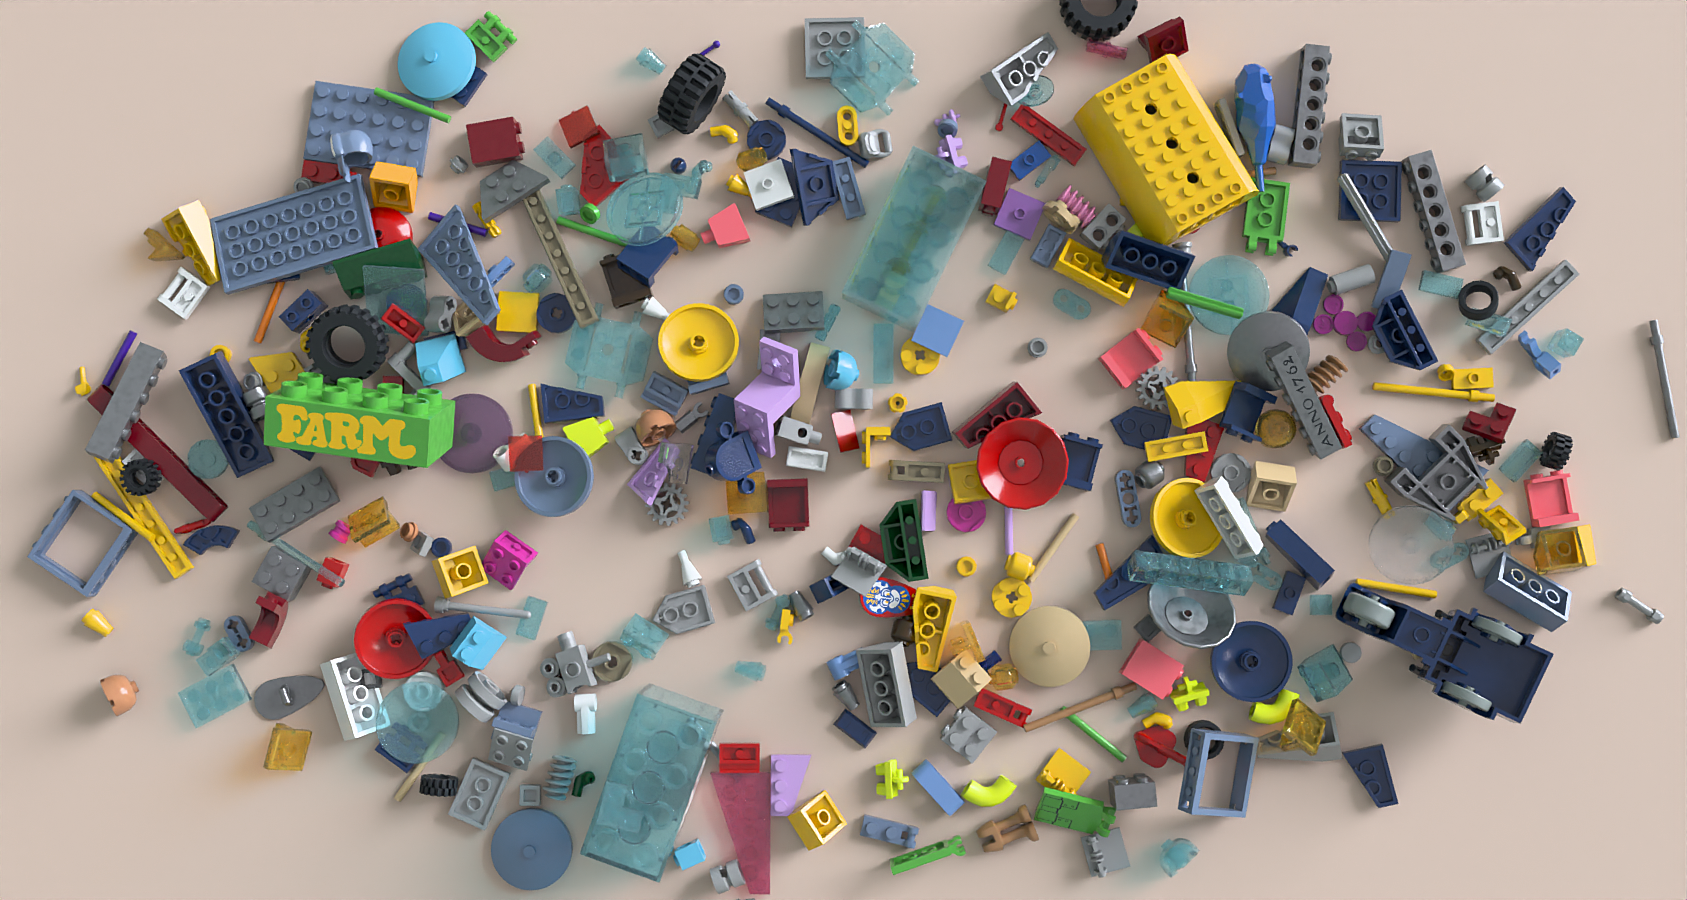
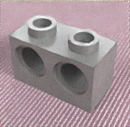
[1079,204,1127,251]

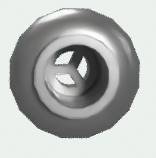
[1134,461,1165,489]

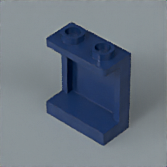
[616,224,679,288]
[1061,432,1103,491]

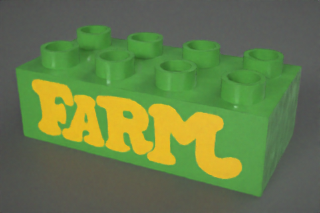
[264,372,455,468]

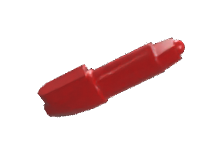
[174,519,211,534]

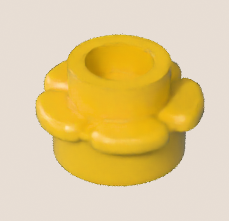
[888,393,908,413]

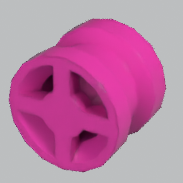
[328,520,355,544]

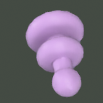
[934,109,961,126]

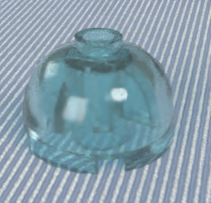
[1159,838,1200,878]

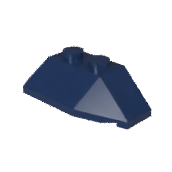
[1372,289,1438,371]

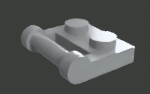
[727,559,778,611]

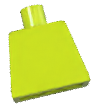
[563,417,615,458]

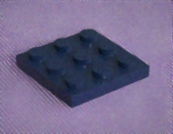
[1338,160,1402,222]

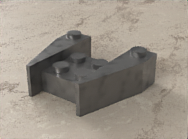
[1384,424,1488,521]

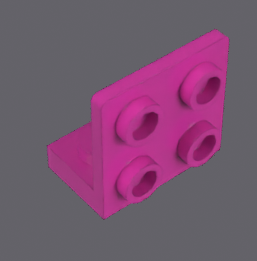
[482,530,538,590]

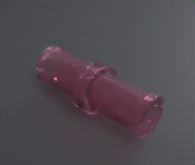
[1086,39,1128,60]

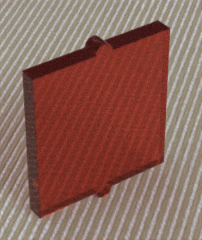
[559,105,600,149]
[508,434,544,473]

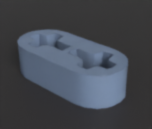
[224,615,255,652]

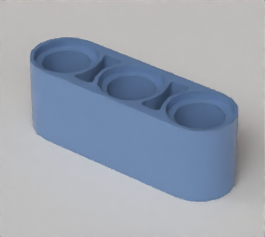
[911,759,965,816]

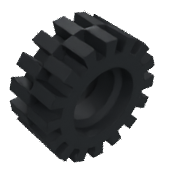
[1539,432,1573,471]
[120,458,162,496]
[419,774,458,797]

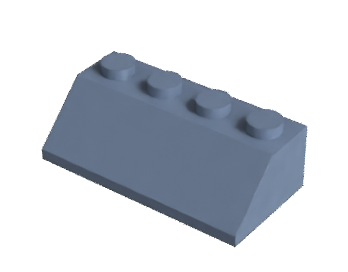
[1483,551,1572,632]

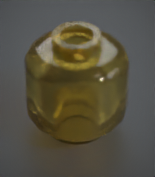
[988,663,1019,691]

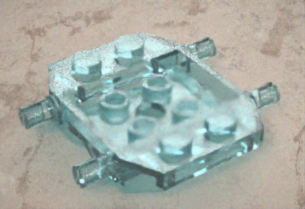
[824,19,919,116]
[565,302,653,399]

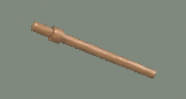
[1023,682,1137,733]

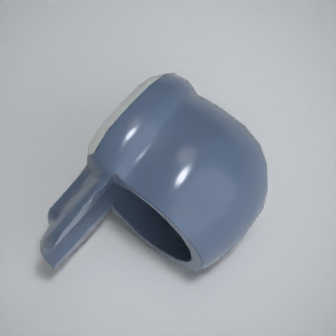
[330,130,373,183]

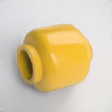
[1004,552,1035,581]

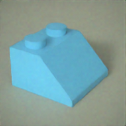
[450,616,507,670]

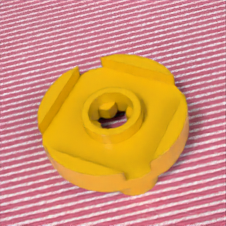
[900,337,940,375]
[991,577,1032,618]

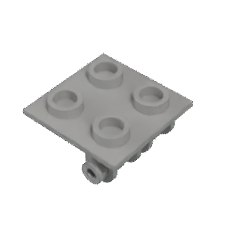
[1465,533,1512,579]
[831,546,887,597]
[488,728,534,771]
[1081,827,1130,878]

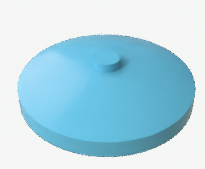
[397,22,476,101]

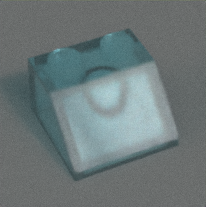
[603,133,650,182]
[1297,644,1353,702]

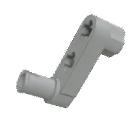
[387,341,432,395]

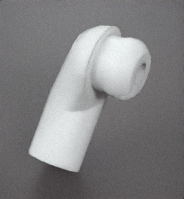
[821,546,847,566]

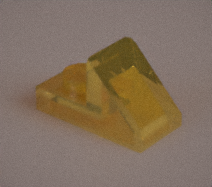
[143,227,185,261]

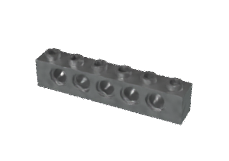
[1288,44,1332,168]
[1402,150,1466,274]

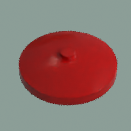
[354,598,434,679]

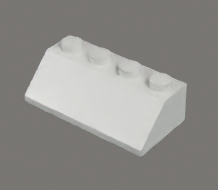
[1194,476,1263,559]
[320,653,391,741]

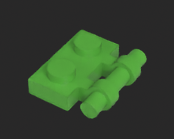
[465,11,517,63]

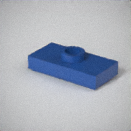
[1010,140,1051,181]

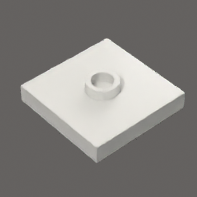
[743,159,794,211]

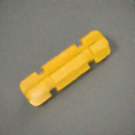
[472,201,502,238]

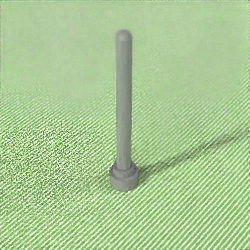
[434,596,531,619]

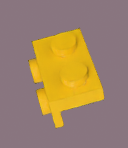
[1477,505,1526,545]

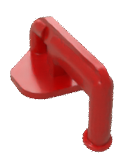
[1133,726,1186,768]

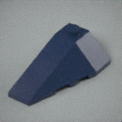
[1271,267,1328,335]

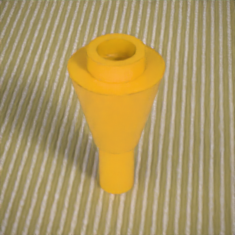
[726,174,752,198]

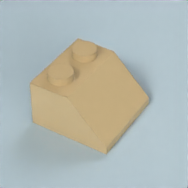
[1246,461,1297,512]
[931,649,992,709]

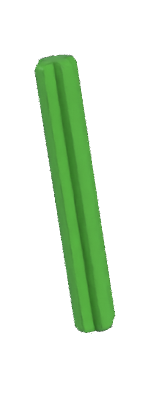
[1166,287,1244,319]

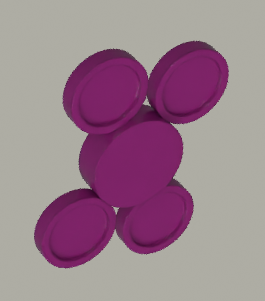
[1313,294,1376,352]

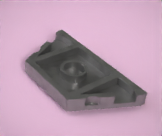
[480,160,550,223]

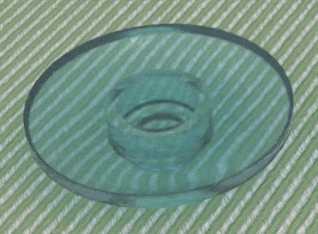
[1018,75,1054,107]

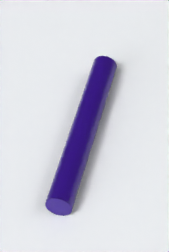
[428,212,488,237]
[102,330,137,387]

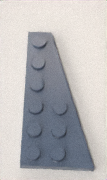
[418,204,501,325]
[1359,414,1489,511]

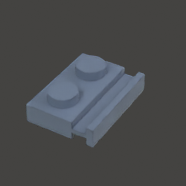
[640,371,689,416]

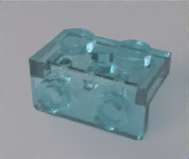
[620,613,669,660]

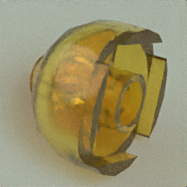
[1255,409,1297,449]

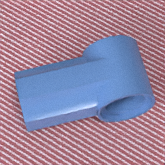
[826,647,862,681]

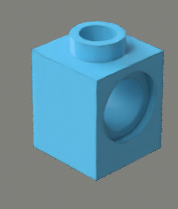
[673,838,706,871]

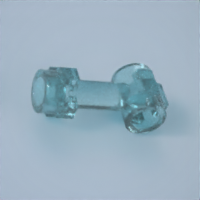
[765,594,791,631]
[183,618,211,656]

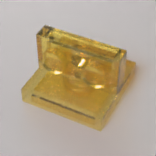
[348,496,400,548]
[947,620,985,663]
[1279,698,1326,756]
[263,723,312,771]

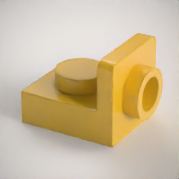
[985,284,1018,313]

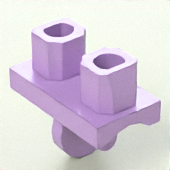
[933,135,968,176]

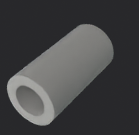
[1327,264,1375,295]

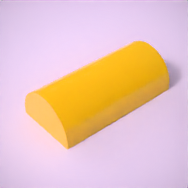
[1053,238,1138,307]

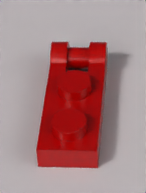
[1318,395,1353,449]
[973,688,1032,728]

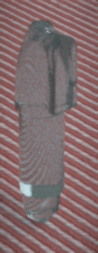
[1035,155,1060,188]

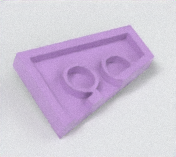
[627,438,679,506]
[771,754,811,816]

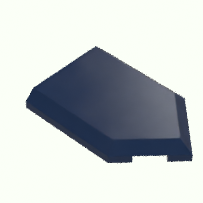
[890,402,952,451]
[1110,406,1172,450]
[906,662,950,717]

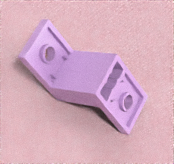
[734,337,801,458]

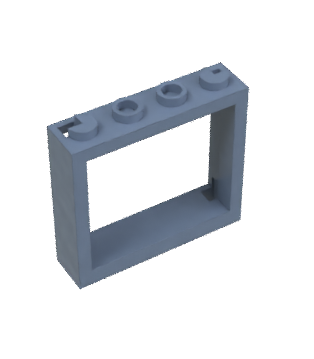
[27,490,138,597]
[1178,728,1259,818]

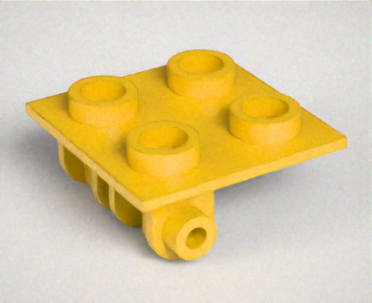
[1035,748,1091,795]

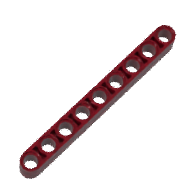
[87,384,228,522]

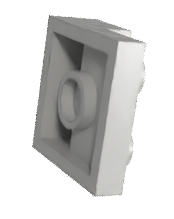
[1338,113,1384,161]
[941,706,997,764]

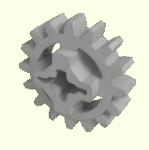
[1135,366,1178,410]
[645,483,690,526]

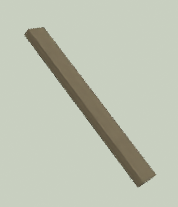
[522,189,599,329]

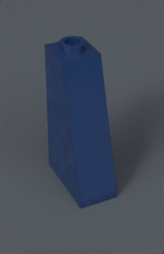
[1265,519,1335,591]

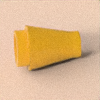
[81,609,114,637]

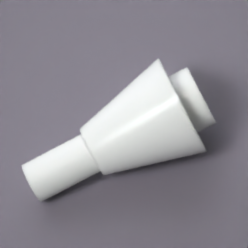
[641,296,670,320]
[678,550,702,588]

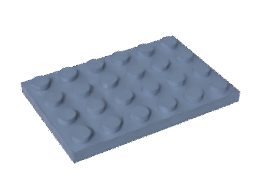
[303,81,435,177]

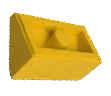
[1569,524,1596,567]

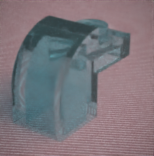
[196,637,240,676]

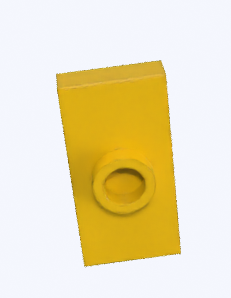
[1451,367,1494,390]

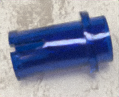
[977,650,1002,673]

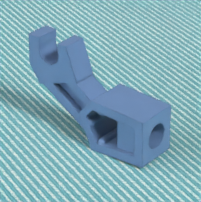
[1518,330,1561,380]

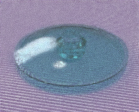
[376,682,459,764]

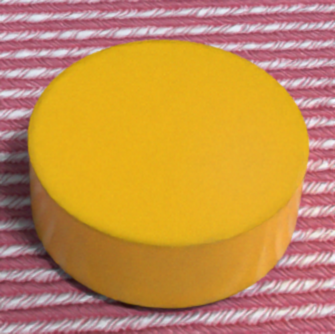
[209,345,232,362]
[956,556,977,577]

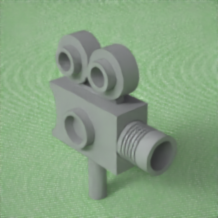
[540,631,611,697]

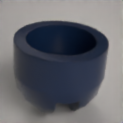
[670,157,687,174]

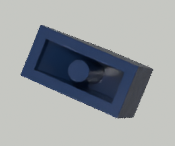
[809,574,849,604]

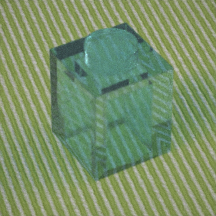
[555,185,581,216]
[1547,328,1584,358]
[709,515,734,545]

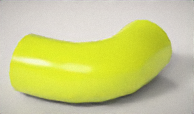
[1249,689,1300,725]
[961,775,1017,807]

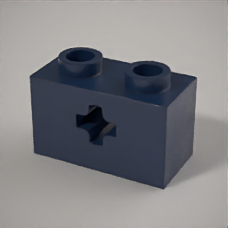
[279,289,328,334]

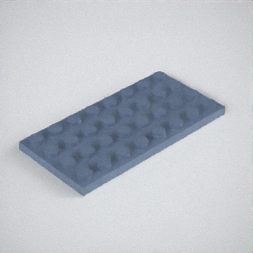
[210,174,378,295]

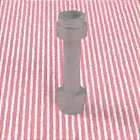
[1615,587,1664,624]

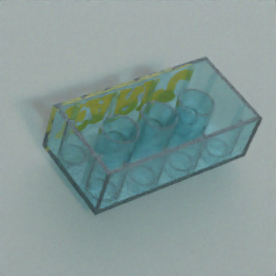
[842,146,987,333]

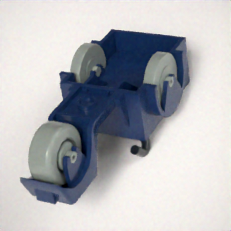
[1335,583,1554,724]

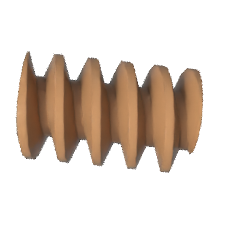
[1308,355,1348,398]

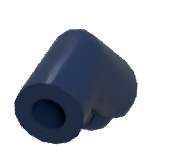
[731,518,756,544]

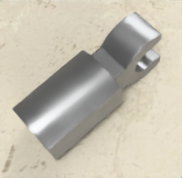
[675,402,709,434]

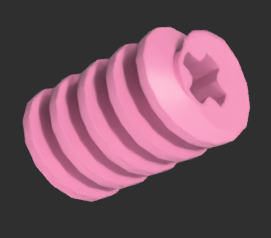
[1057,185,1098,229]

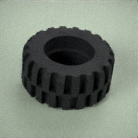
[1059,0,1138,42]
[657,54,726,134]
[306,304,389,383]

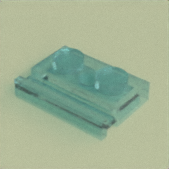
[1082,620,1122,651]

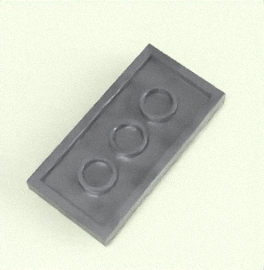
[249,467,340,543]

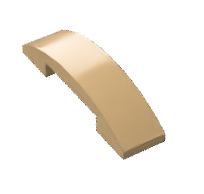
[790,342,830,424]

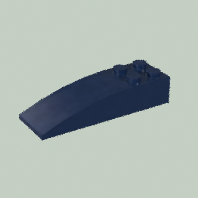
[179,351,274,478]

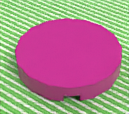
[946,498,986,532]

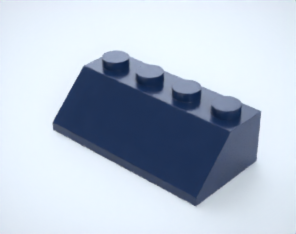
[1101,230,1196,289]

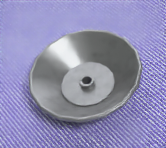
[1147,568,1236,649]

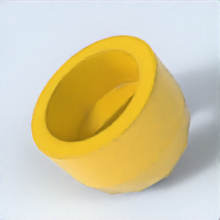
[1437,364,1455,381]

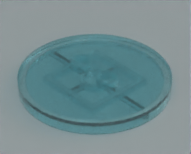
[606,173,683,246]
[1189,255,1269,335]

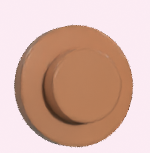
[400,522,418,542]

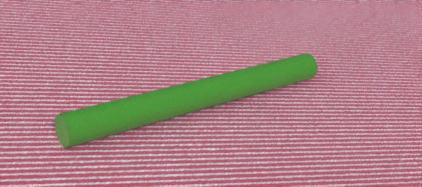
[374,87,451,124]
[556,216,630,247]
[1059,706,1127,762]

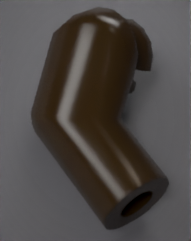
[1493,266,1522,291]

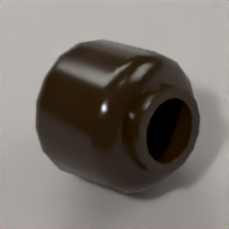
[891,616,915,647]

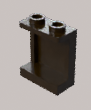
[599,254,654,309]

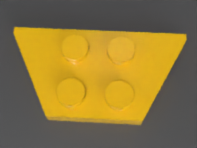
[249,352,305,393]

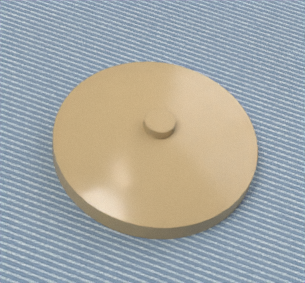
[1009,606,1090,687]

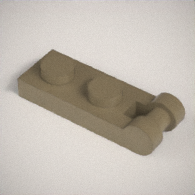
[888,460,945,483]

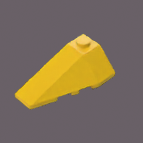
[161,201,221,286]
[1163,380,1242,429]
[912,586,957,672]

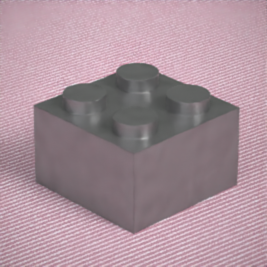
[251,546,314,601]
[1108,773,1157,811]

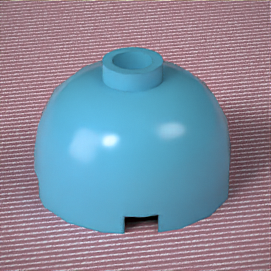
[823,349,859,390]

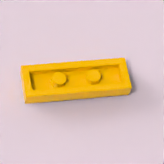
[1144,431,1208,462]

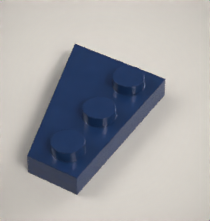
[540,383,605,424]

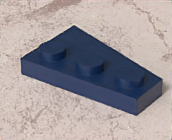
[403,612,471,659]
[1342,743,1399,808]

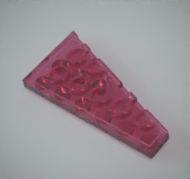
[710,772,771,894]

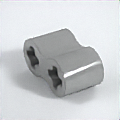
[1266,124,1295,165]
[424,296,457,333]
[835,388,873,410]

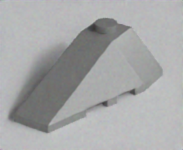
[980,32,1058,106]
[1257,712,1342,762]

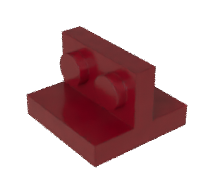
[1137,16,1189,63]

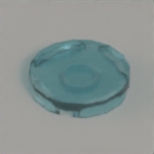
[187,440,229,479]

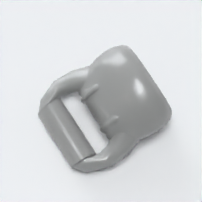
[858,129,893,159]

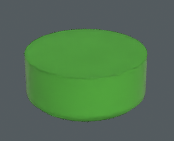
[580,203,600,224]

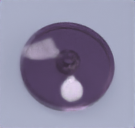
[440,393,513,473]

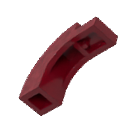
[466,325,542,362]
[249,591,288,649]

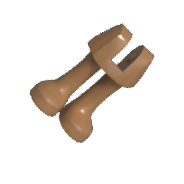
[976,804,1039,852]

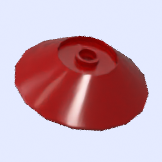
[976,417,1069,510]

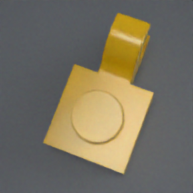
[777,608,794,645]

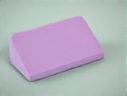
[920,490,937,531]

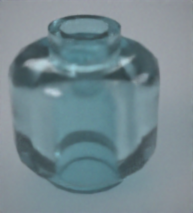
[522,263,552,293]

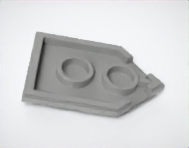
[652,585,715,634]

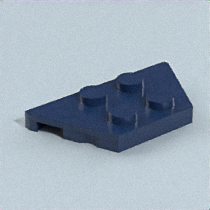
[790,148,839,226]

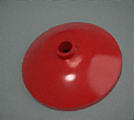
[370,207,413,248]

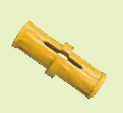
[1364,478,1395,519]

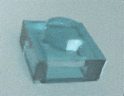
[1310,594,1332,615]

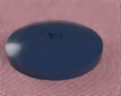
[1210,621,1293,702]

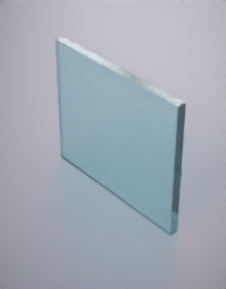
[363,265,429,336]

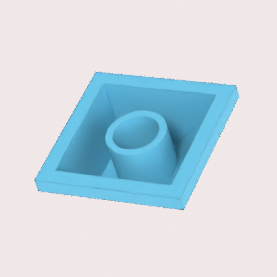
[415,333,466,386]

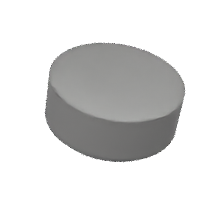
[1340,642,1362,663]
[510,685,525,706]

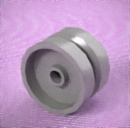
[455,671,507,723]

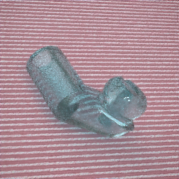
[691,160,712,187]

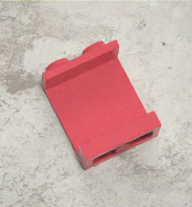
[1098,328,1163,390]

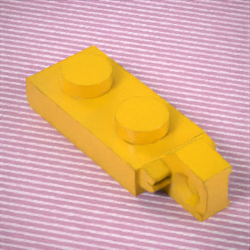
[1452,478,1504,524]

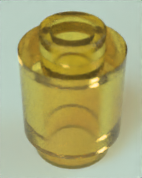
[736,147,767,172]
[670,224,701,252]

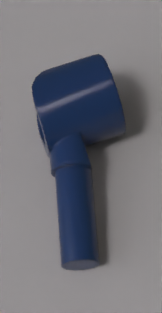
[1277,241,1298,257]

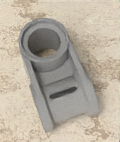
[614,426,648,465]

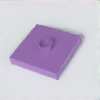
[994,188,1046,241]

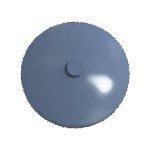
[514,436,594,517]
[491,808,573,890]

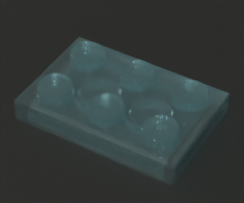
[178,664,252,728]

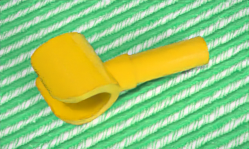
[75,367,91,396]

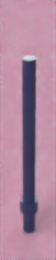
[765,97,869,168]

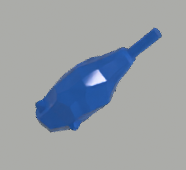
[1234,64,1276,192]

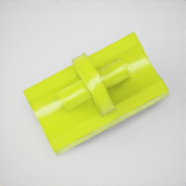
[1169,676,1210,712]
[875,759,909,799]

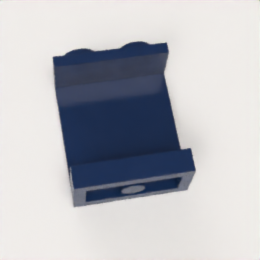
[1219,381,1277,443]

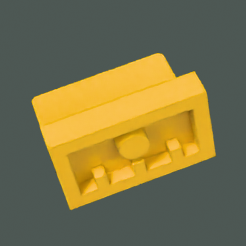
[862,427,890,468]

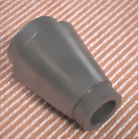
[789,590,814,622]
[832,680,860,711]

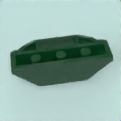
[879,499,929,582]

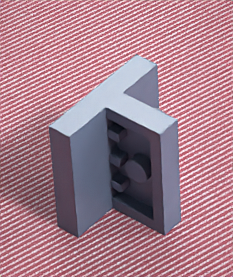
[491,700,543,739]

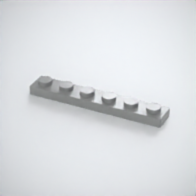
[1476,260,1579,355]

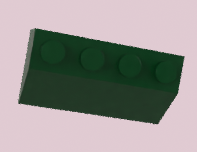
[332,238,427,300]

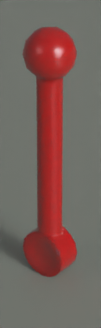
[995,103,1007,132]

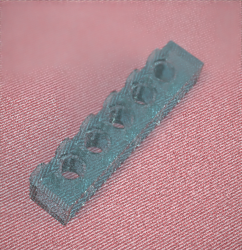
[1127,550,1253,596]

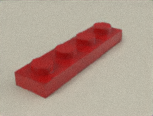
[1010,103,1087,166]

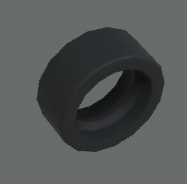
[1458,280,1499,321]
[1183,720,1224,760]

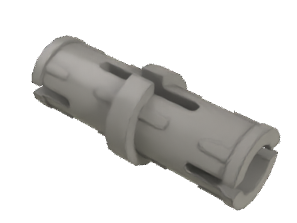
[723,90,759,128]

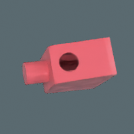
[700,203,751,248]

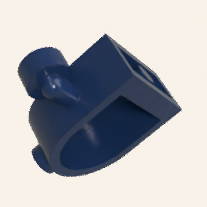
[705,422,762,494]

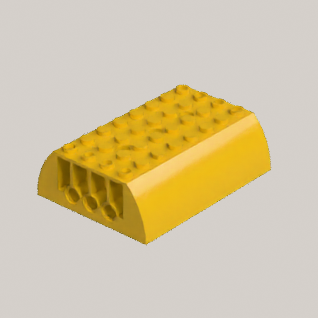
[1073,54,1259,246]

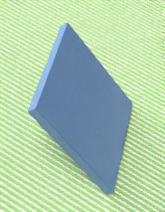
[911,304,964,357]

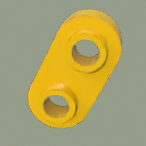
[837,105,859,147]

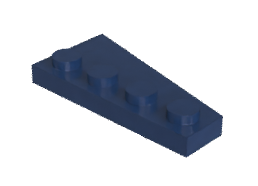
[1504,187,1576,271]
[1093,535,1172,610]

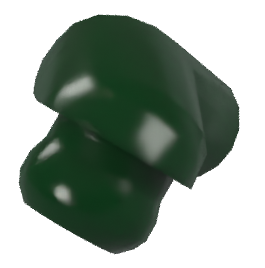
[571,771,595,797]

